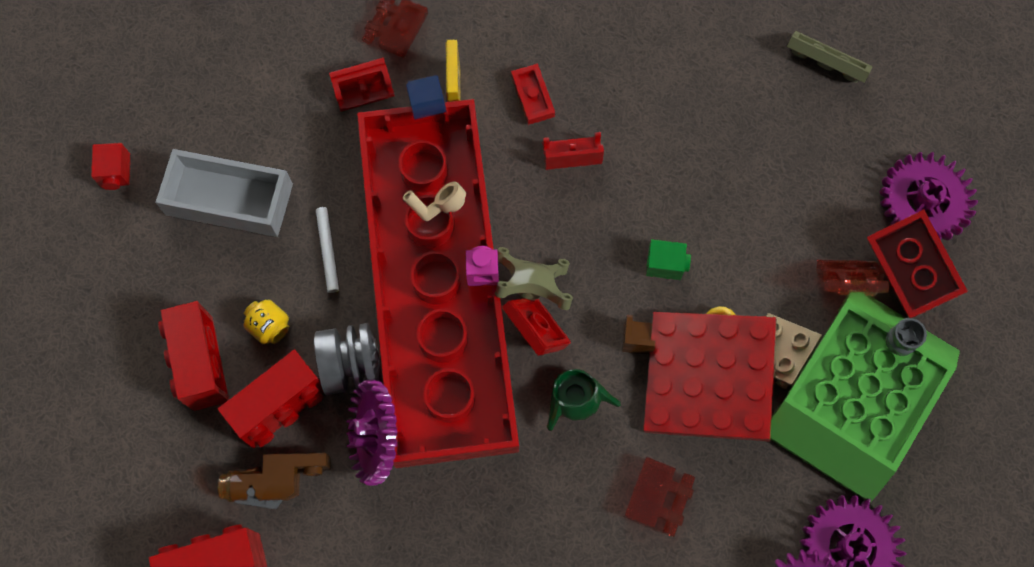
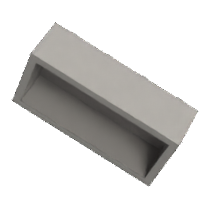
[155,149,293,237]

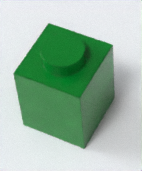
[646,239,691,280]

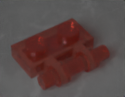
[362,0,429,58]
[816,260,889,296]
[624,457,695,537]

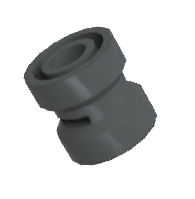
[886,318,927,356]

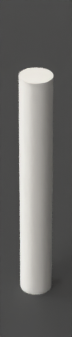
[316,207,339,293]

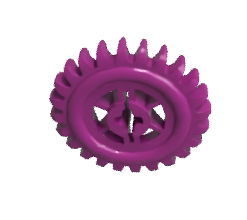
[879,152,978,241]
[346,380,398,486]
[799,495,907,567]

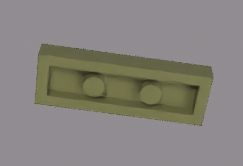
[787,31,872,83]

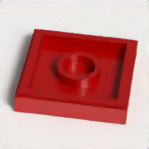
[502,298,571,356]

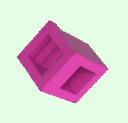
[466,246,499,286]

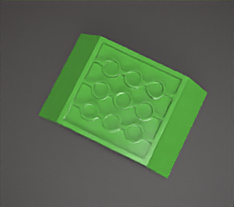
[770,286,960,503]

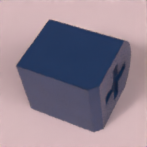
[406,75,446,120]

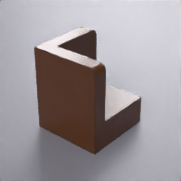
[622,315,656,355]

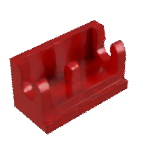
[329,57,395,112]
[542,132,604,170]

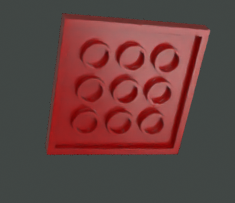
[644,312,777,442]

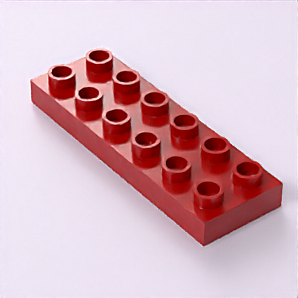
[357,99,519,468]

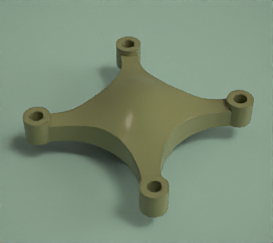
[495,247,573,310]

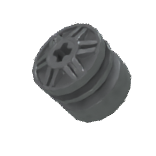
[314,323,380,395]

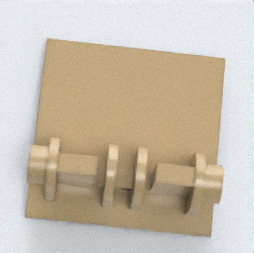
[766,313,822,389]

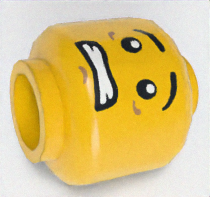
[243,300,289,344]

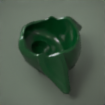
[546,369,621,431]

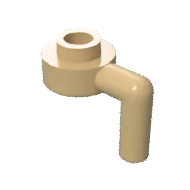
[403,182,466,221]

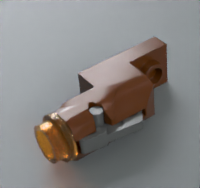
[218,453,331,509]

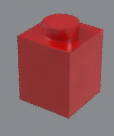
[91,143,130,190]

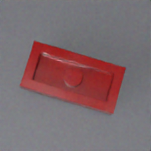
[511,63,555,125]

